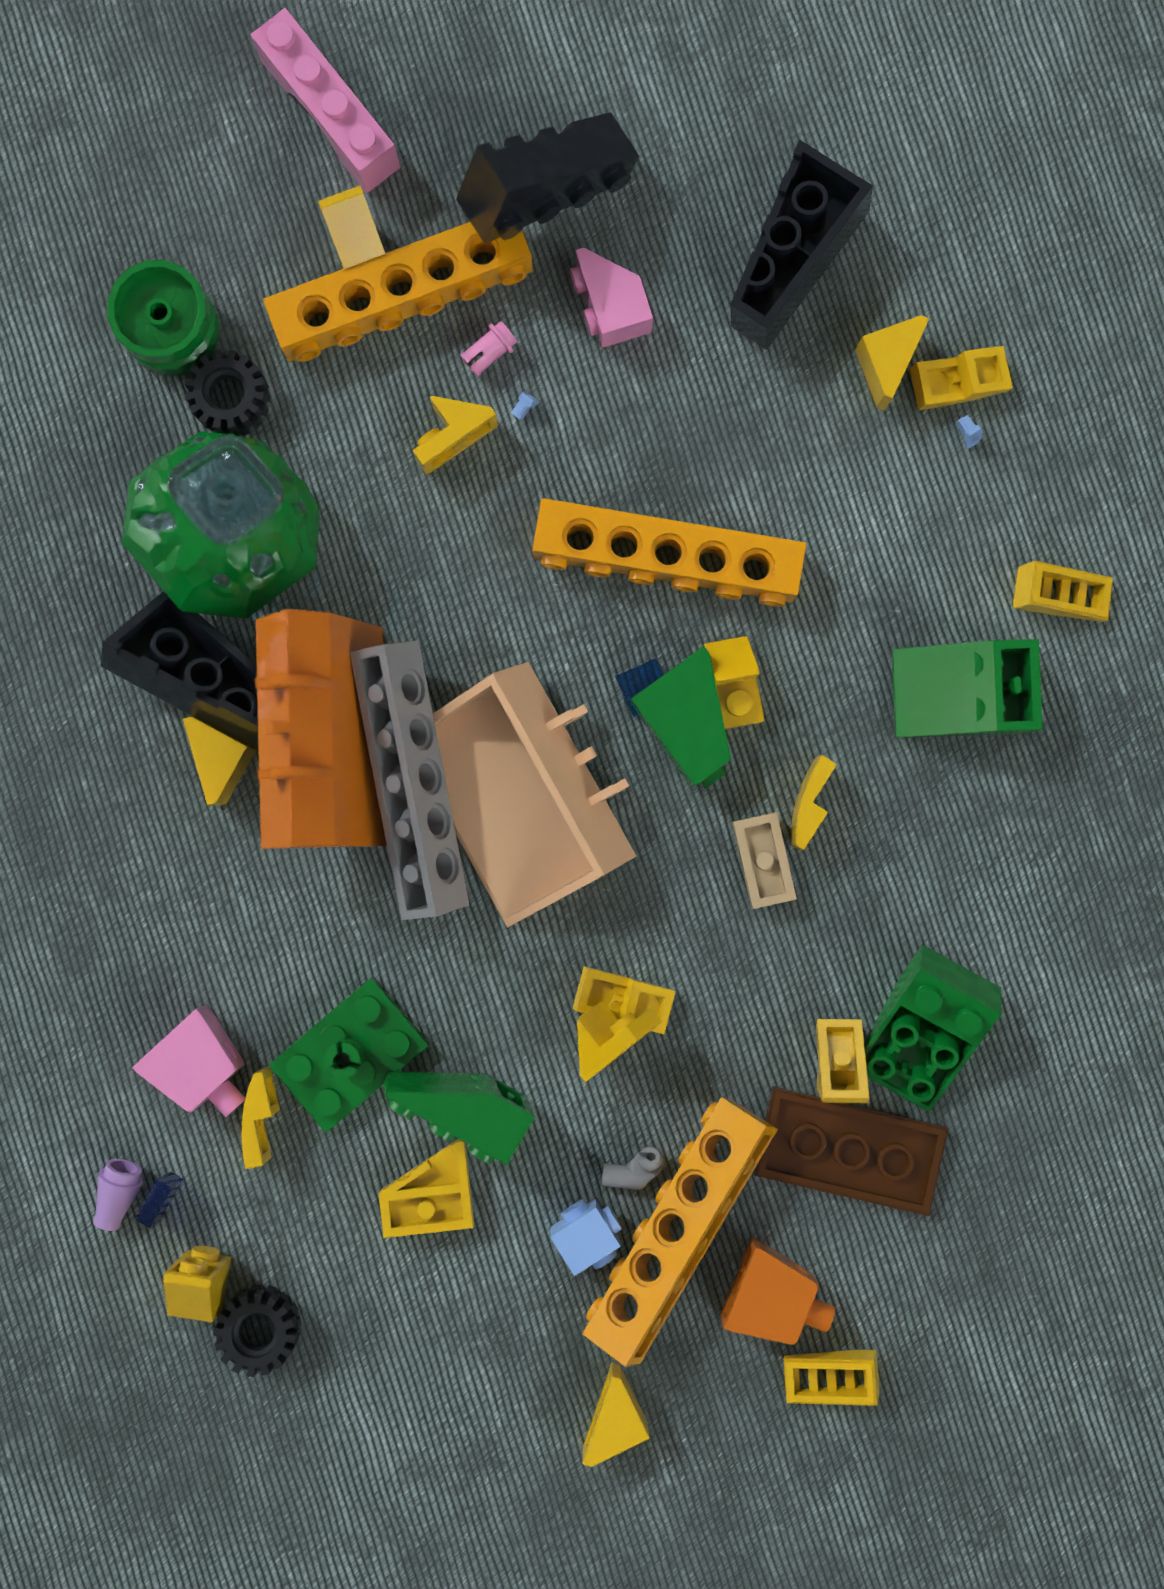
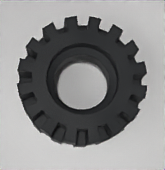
[184,349,271,436]
[213,1285,301,1377]

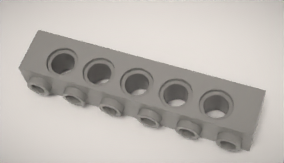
[350,640,469,920]

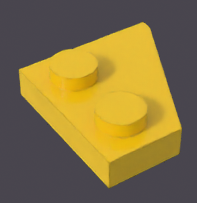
[379,1139,474,1238]

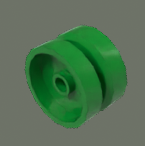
[107,260,219,376]

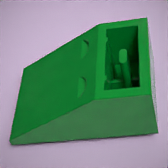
[892,639,1043,738]
[864,944,1002,1112]
[384,1071,535,1165]

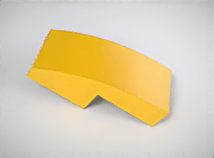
[909,346,1013,410]
[790,755,837,850]
[572,966,676,1034]
[241,1067,280,1169]

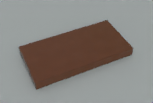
[753,1086,949,1216]

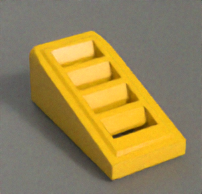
[1013,561,1113,622]
[783,1349,880,1406]

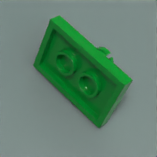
[269,977,430,1133]

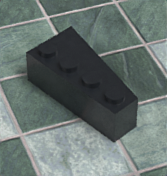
[456,112,639,244]
[730,139,873,350]
[101,591,259,752]

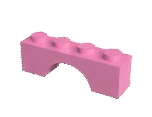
[250,8,401,194]

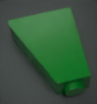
[628,646,731,788]

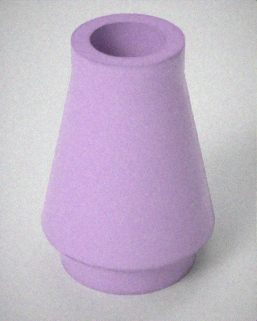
[93,1159,143,1231]

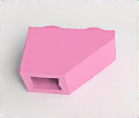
[570,248,653,348]

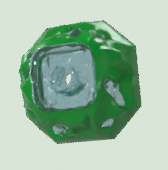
[122,431,321,619]

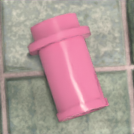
[460,321,517,377]

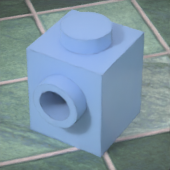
[550,1198,623,1276]

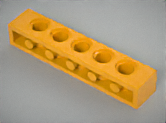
[263,222,533,362]
[532,498,806,607]
[582,1097,778,1367]

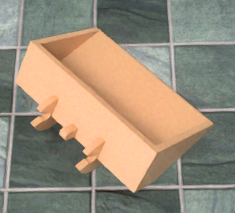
[433,662,636,928]

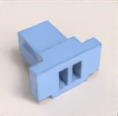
[511,391,540,420]
[957,415,983,449]

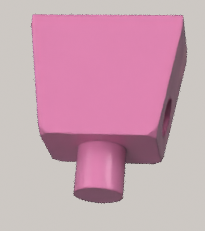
[132,1005,245,1118]

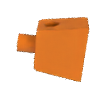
[720,1237,835,1345]

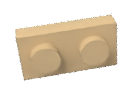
[732,812,797,909]

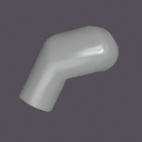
[601,1146,664,1190]

